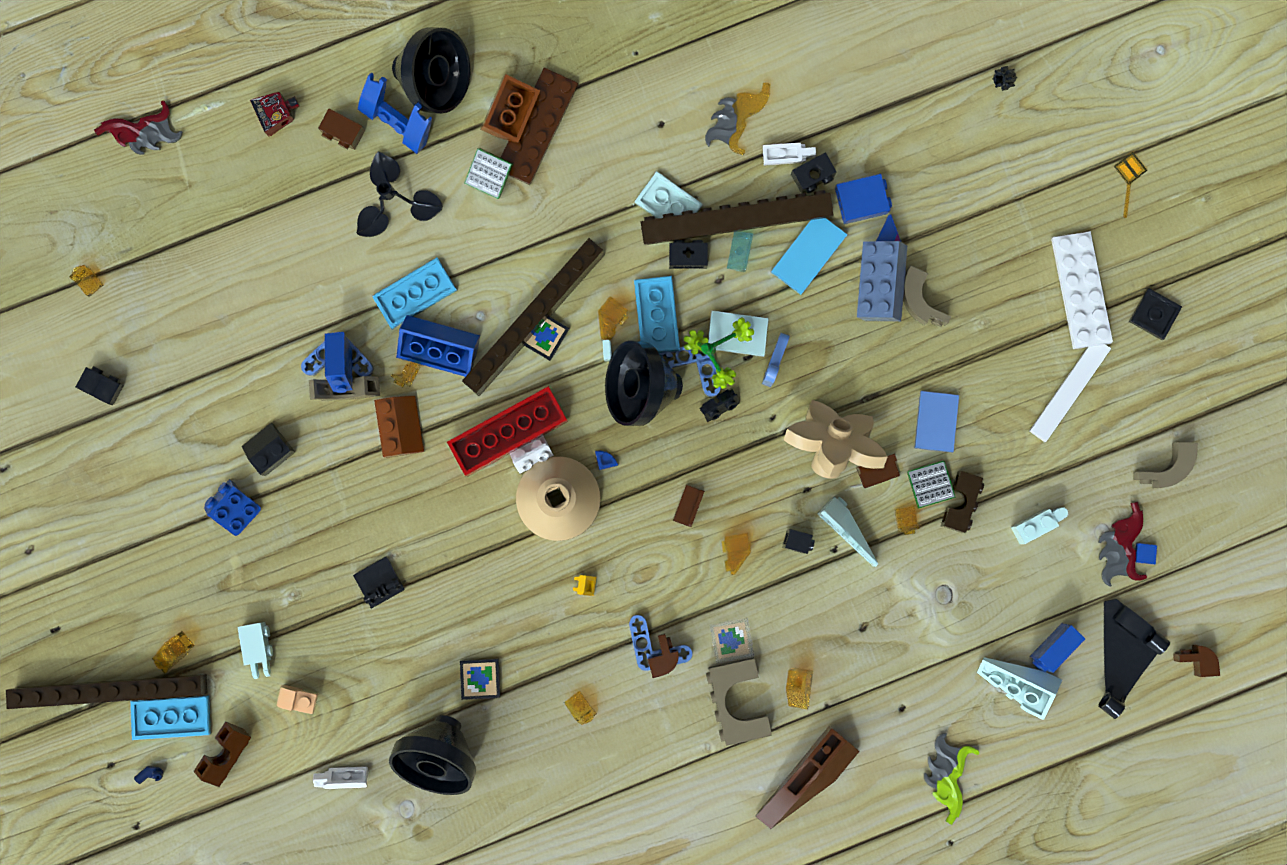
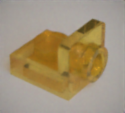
[69,265,104,297]
[390,361,421,387]
[894,506,920,535]
[564,691,597,725]

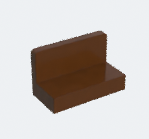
[856,453,900,488]
[673,485,705,527]

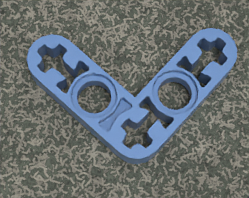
[301,332,374,377]
[762,333,790,387]
[660,347,720,397]
[629,615,692,671]

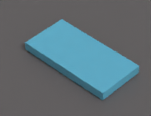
[771,218,848,295]
[372,258,457,329]
[634,276,680,353]
[130,695,211,740]

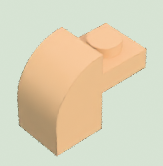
[276,685,318,714]

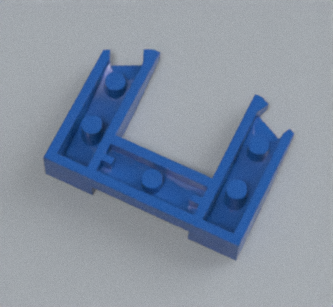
[358,73,432,154]

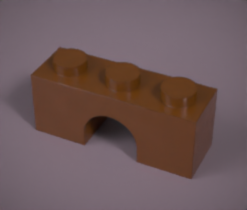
[193,721,251,787]

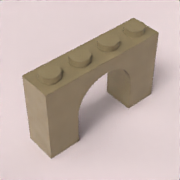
[706,657,772,746]

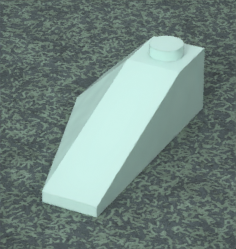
[817,497,878,567]
[977,657,1062,720]

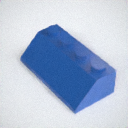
[396,315,480,377]

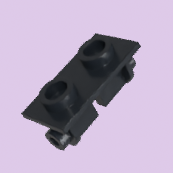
[699,389,740,423]

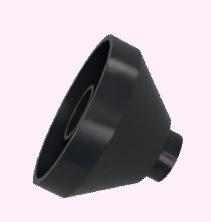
[392,27,471,114]
[605,341,683,426]
[389,715,476,795]

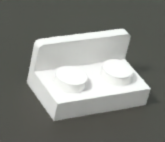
[510,436,553,473]

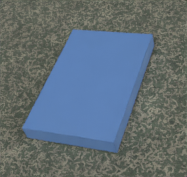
[914,391,959,452]

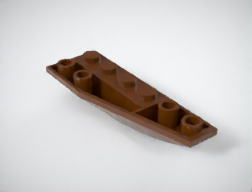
[755,726,860,829]

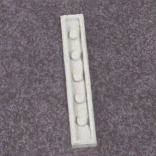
[1029,345,1111,442]

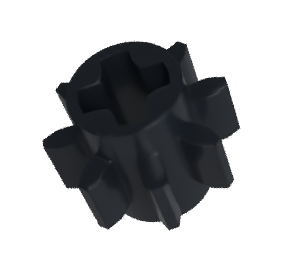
[992,66,1017,91]

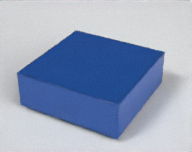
[1135,543,1157,565]

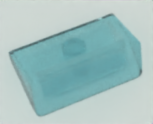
[727,232,753,272]

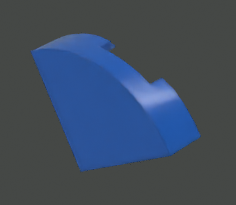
[595,451,618,470]

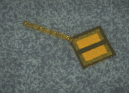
[1114,152,1148,218]

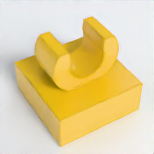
[573,575,596,596]

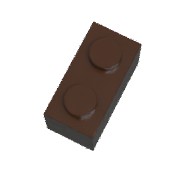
[318,109,365,150]

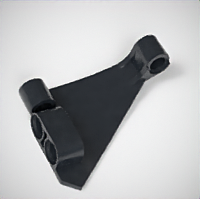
[1098,599,1170,719]

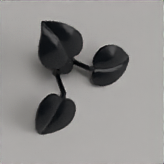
[356,151,443,237]

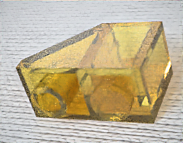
[598,296,629,341]
[721,533,751,575]
[152,631,195,674]
[786,668,813,710]

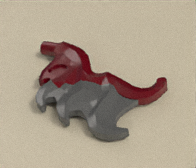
[94,101,183,155]
[1098,501,1147,587]

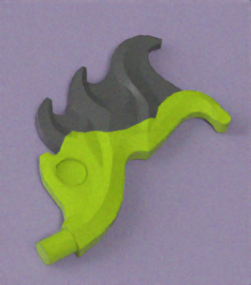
[924,733,979,825]

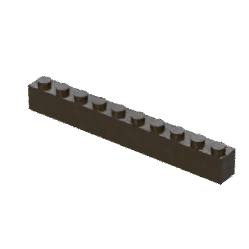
[640,190,834,245]
[462,238,605,396]
[6,674,208,709]

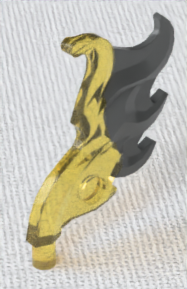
[705,83,770,155]

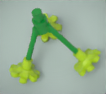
[684,317,754,389]

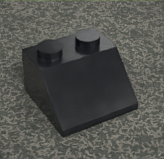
[241,422,295,476]

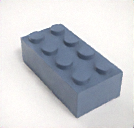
[857,241,908,322]

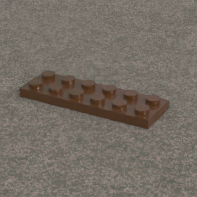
[500,67,578,185]

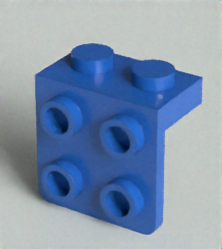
[204,479,261,536]

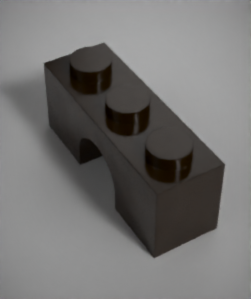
[941,471,984,533]

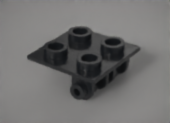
[353,556,405,609]

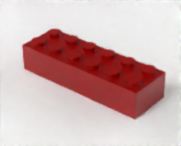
[447,386,568,477]

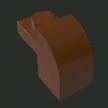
[648,633,679,678]
[1173,645,1220,677]

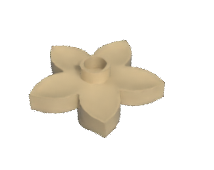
[784,400,888,479]

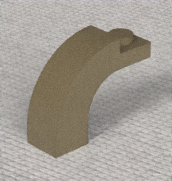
[903,266,951,327]
[309,376,380,401]
[1133,442,1198,488]

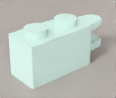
[1011,507,1068,544]
[238,622,273,679]

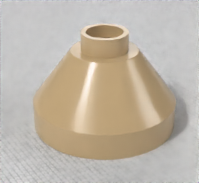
[516,457,601,541]

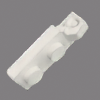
[763,143,816,165]
[313,767,369,789]

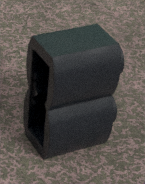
[75,366,124,405]

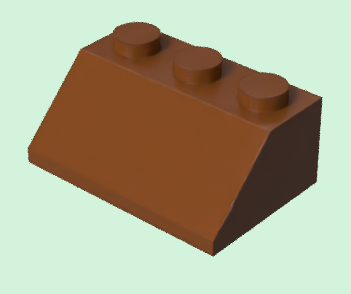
[480,74,540,143]
[374,396,424,458]

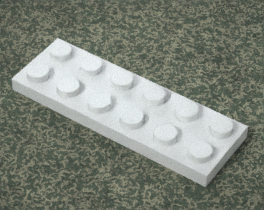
[1051,232,1113,349]

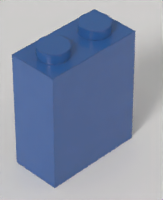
[835,174,892,225]
[325,332,353,393]
[1030,623,1085,673]

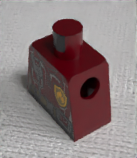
[250,92,300,137]

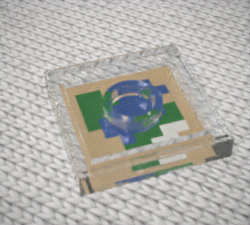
[710,618,754,663]

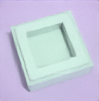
[602,340,612,362]

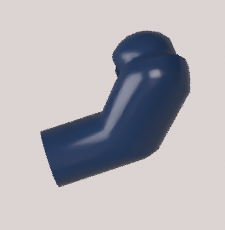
[134,766,164,784]

